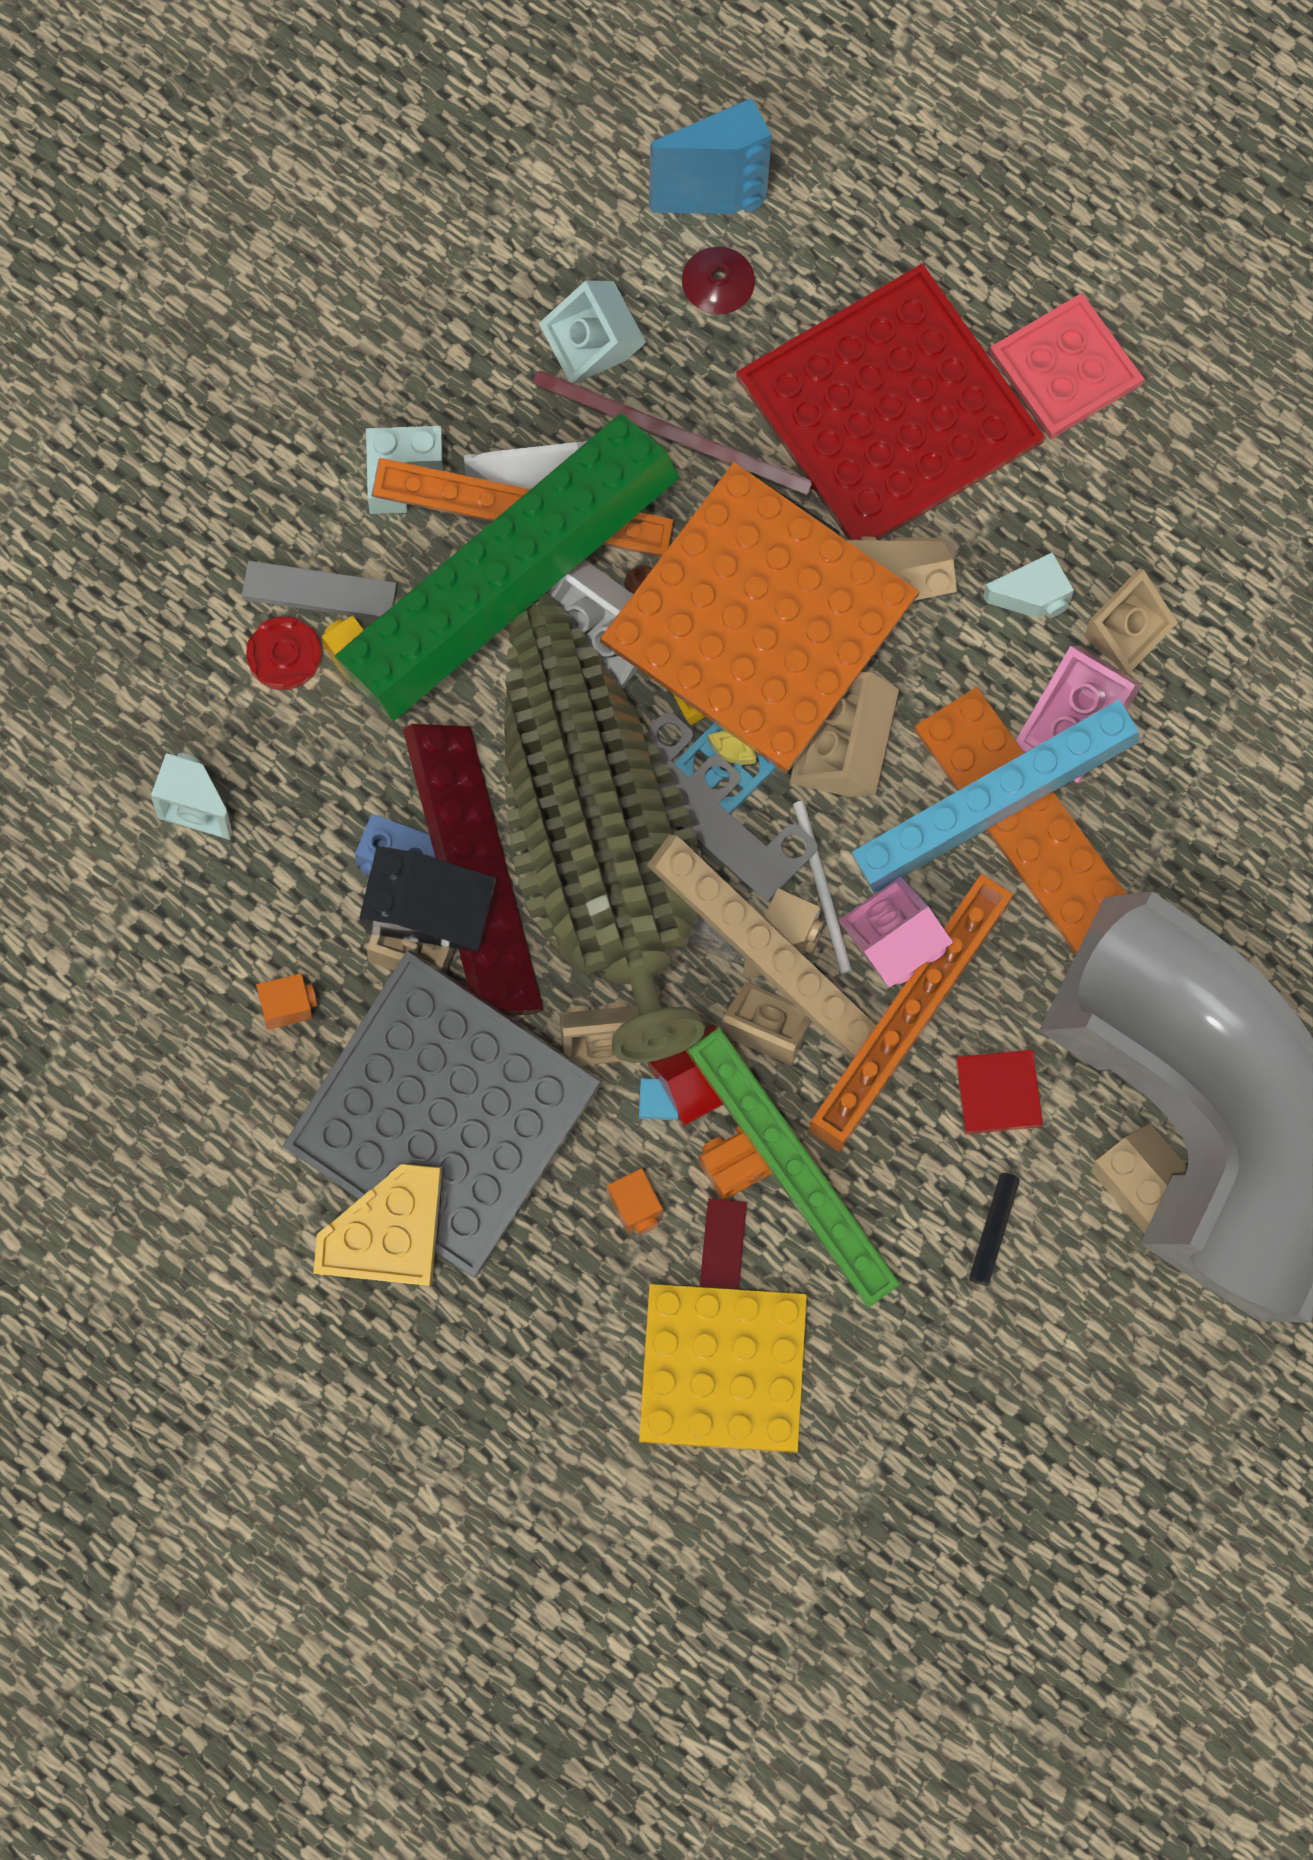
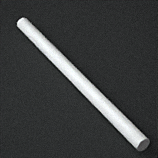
[793,801,852,975]

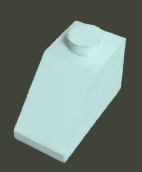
[983,553,1074,618]

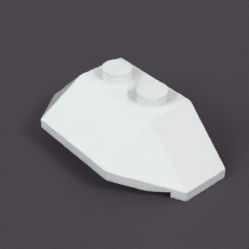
[464,441,587,489]

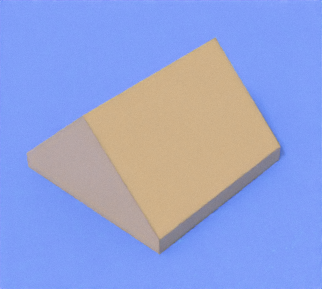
[1084,568,1178,674]
[722,982,812,1066]

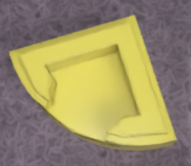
[707,730,756,765]

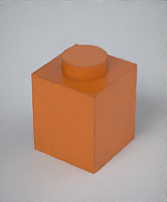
[256,973,317,1030]
[607,1168,663,1235]

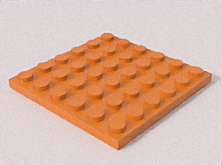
[600,462,919,773]

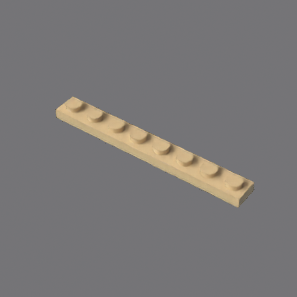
[647,834,877,1058]

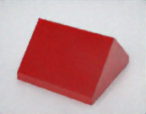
[647,1024,738,1126]

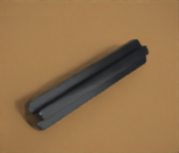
[969,1173,1020,1286]

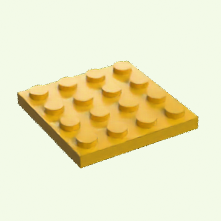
[639,1284,807,1453]

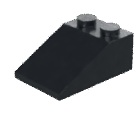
[359,846,496,953]

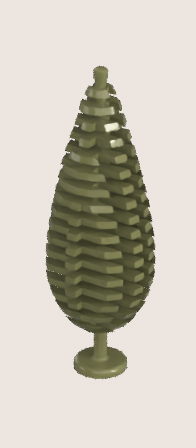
[504,592,705,1063]

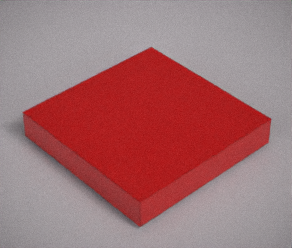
[955,1050,1043,1135]

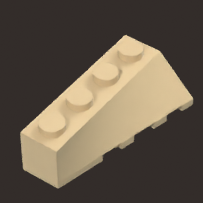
[847,537,957,601]

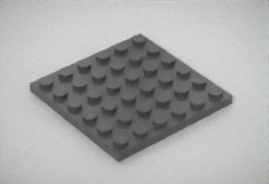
[283,950,603,1278]

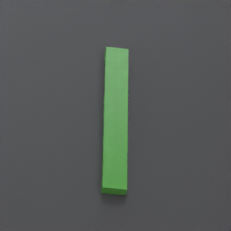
[686,1027,901,1308]

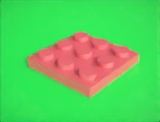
[989,293,1144,440]

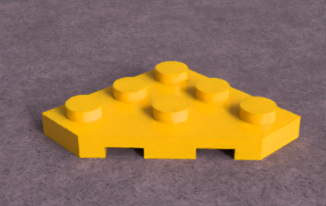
[313,1163,443,1286]

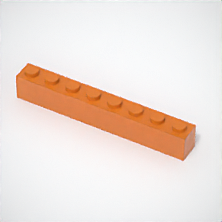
[808,873,1014,1153]

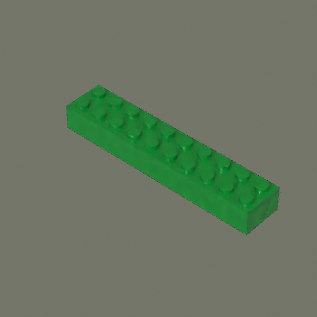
[334,413,680,722]

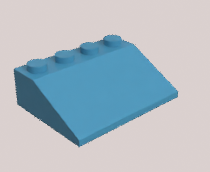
[649,98,772,214]

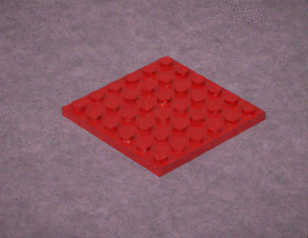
[736,263,1045,540]

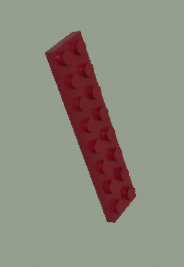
[403,724,543,1016]

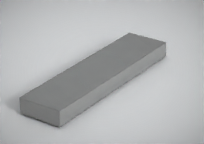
[242,561,397,620]

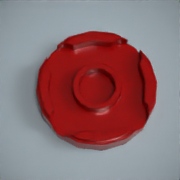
[246,616,322,690]

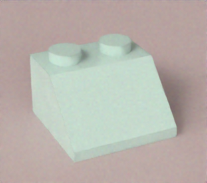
[539,281,646,384]
[151,753,232,840]

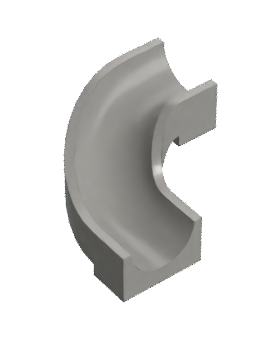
[1039,891,1313,1323]

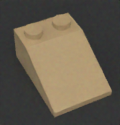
[559,1002,639,1066]

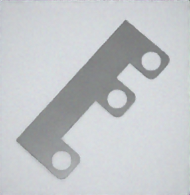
[646,713,818,902]

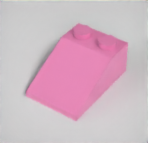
[1016,646,1143,783]
[838,876,953,987]

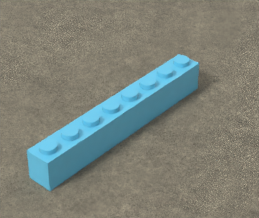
[852,699,1140,893]

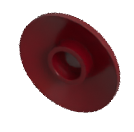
[682,247,755,314]

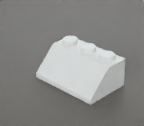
[549,559,638,689]

